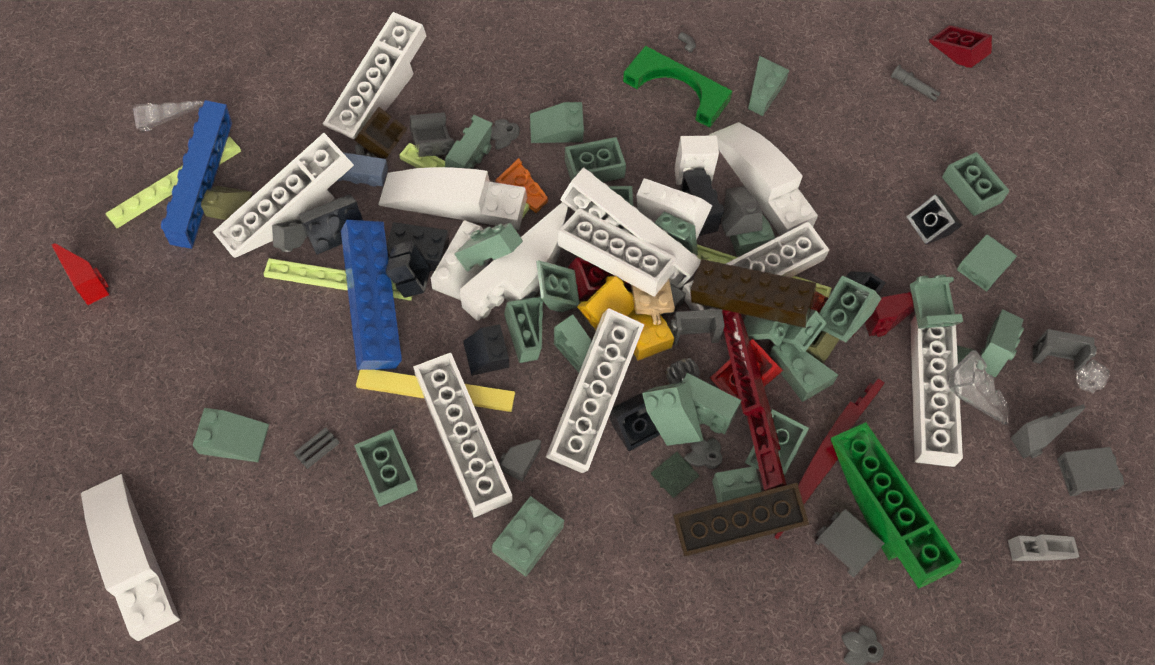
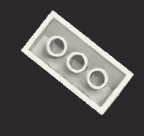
[637,178,712,240]
[431,220,490,300]

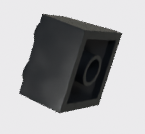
[907,194,963,245]
[463,324,509,376]
[609,393,660,451]

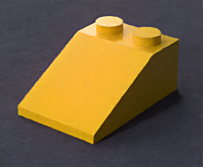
[627,309,674,361]

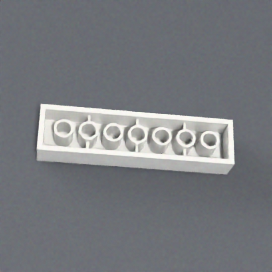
[560,167,701,289]
[682,221,829,311]
[546,308,644,473]
[910,314,963,467]
[414,353,512,517]

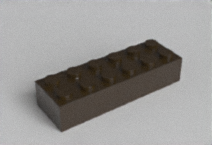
[690,259,816,328]
[673,483,809,557]

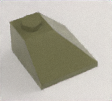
[201,186,253,220]

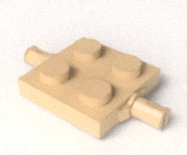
[631,279,675,325]

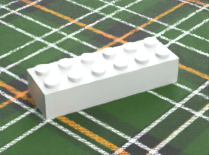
[558,208,677,297]

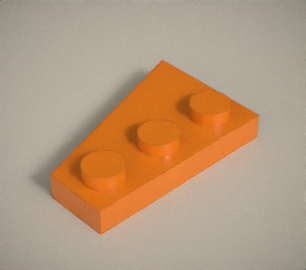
[495,158,548,213]

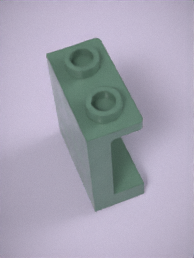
[654,212,698,256]
[957,235,1017,292]
[910,275,963,329]
[770,310,827,353]
[743,315,791,346]

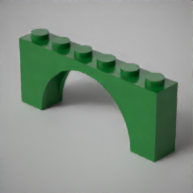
[623,46,732,128]

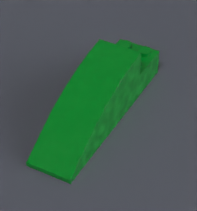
[831,422,961,589]

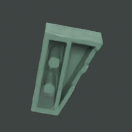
[748,56,789,116]
[445,115,492,169]
[454,223,523,272]
[504,297,543,363]
[974,309,1024,378]
[554,315,592,373]
[769,342,838,402]

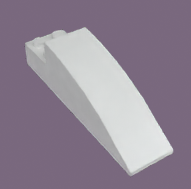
[323,12,426,139]
[709,122,818,236]
[213,133,354,258]
[379,167,527,230]
[460,202,570,321]
[81,474,180,641]

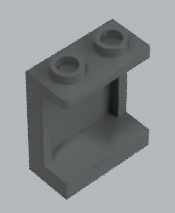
[409,112,454,157]
[670,309,725,345]
[1032,329,1097,371]
[1057,447,1124,496]
[815,509,885,578]

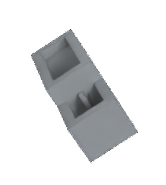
[1008,534,1079,561]

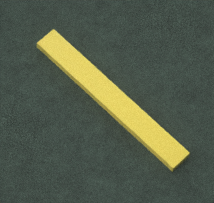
[356,370,515,412]

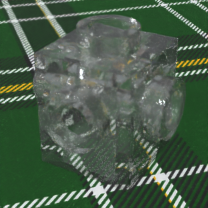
[1076,359,1109,394]

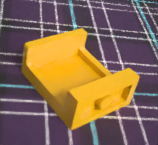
[577,276,635,330]

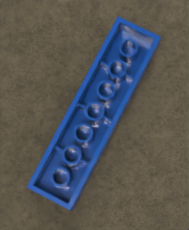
[161,100,232,249]
[341,220,402,370]

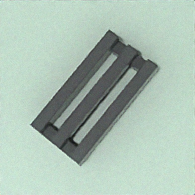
[294,427,339,469]

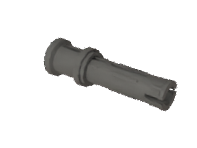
[891,64,941,102]

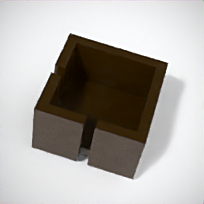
[355,107,408,159]

